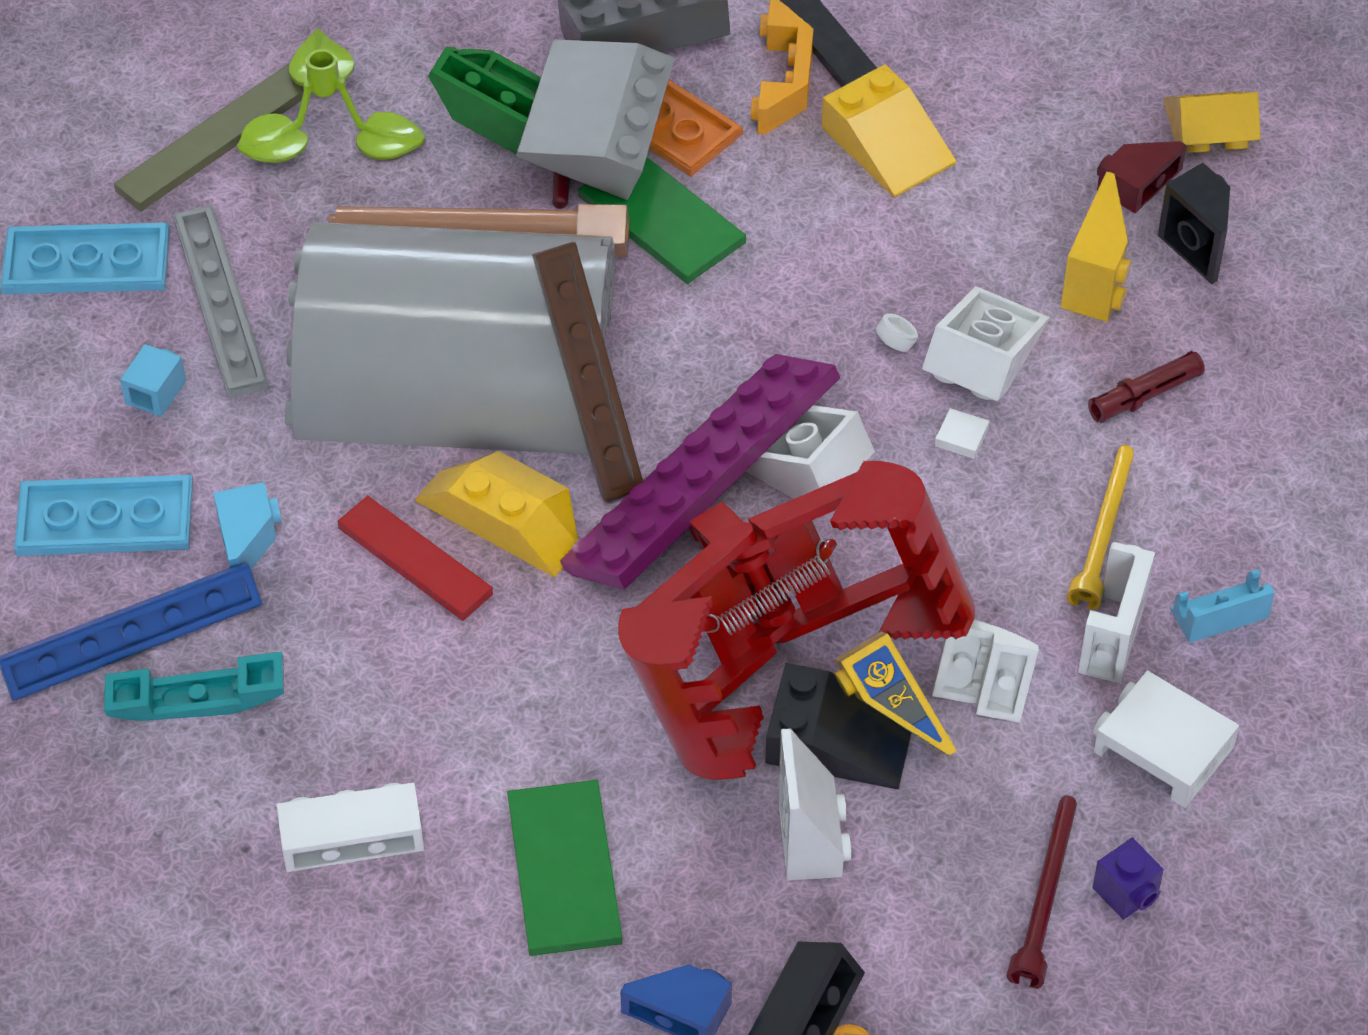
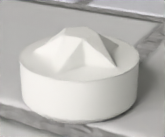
[876,313,918,352]

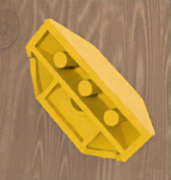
[415,451,578,578]

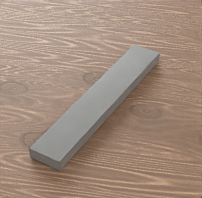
[173,205,269,399]

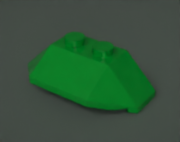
[428,46,541,154]

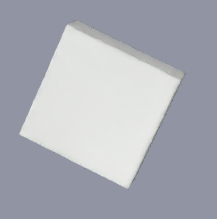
[935,408,990,459]

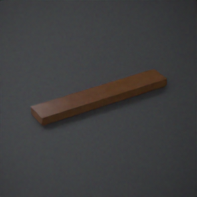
[532,242,643,502]

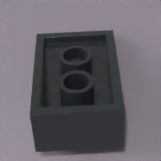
[765,663,912,790]

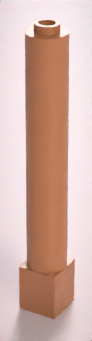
[328,204,630,257]

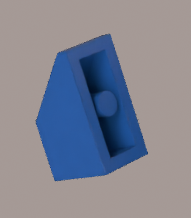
[620,964,732,1035]

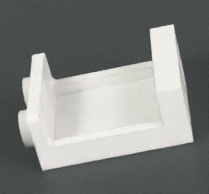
[1078,542,1155,684]
[1093,670,1239,808]

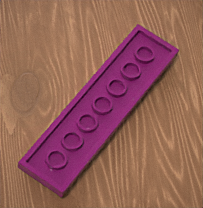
[560,354,840,590]

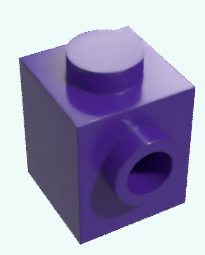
[1092,837,1164,920]

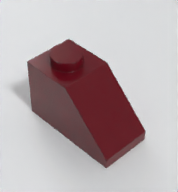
[1097,141,1187,214]

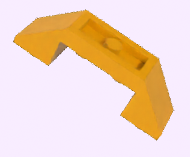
[750,0,813,134]

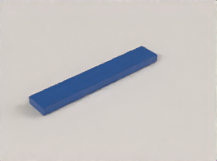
[0,562,263,701]

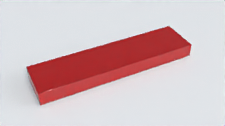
[337,495,493,621]

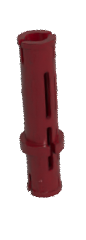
[1088,350,1205,423]

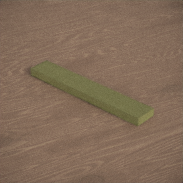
[114,63,313,212]

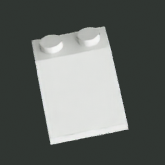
[922,286,1050,401]
[745,405,875,499]
[778,729,851,881]

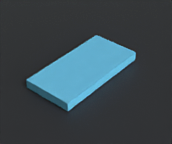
[0,223,170,294]
[14,475,193,556]

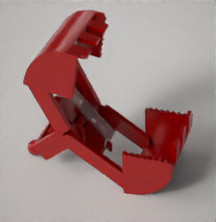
[618,461,975,780]

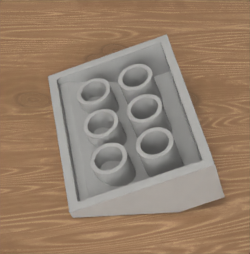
[515,39,675,200]

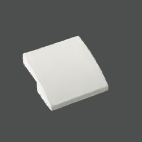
[932,620,1039,723]

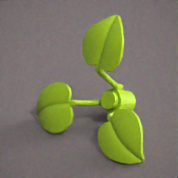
[236,28,425,163]

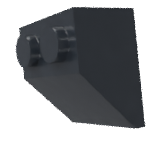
[1158,162,1230,284]

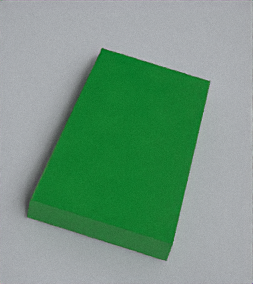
[578,157,746,285]
[507,779,623,956]

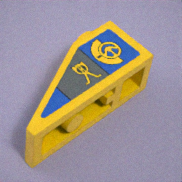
[834,631,957,755]

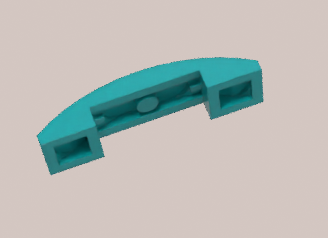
[104,651,284,721]

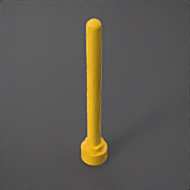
[1066,445,1134,610]

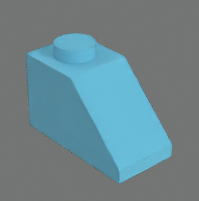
[213,482,282,569]

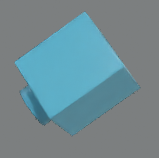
[120,344,186,417]

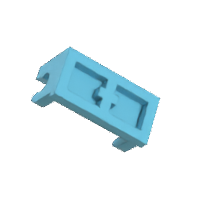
[1170,569,1275,643]

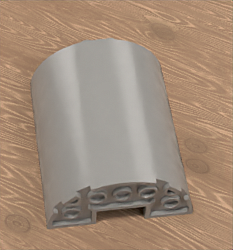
[285,222,616,455]

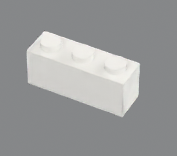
[276,782,424,872]

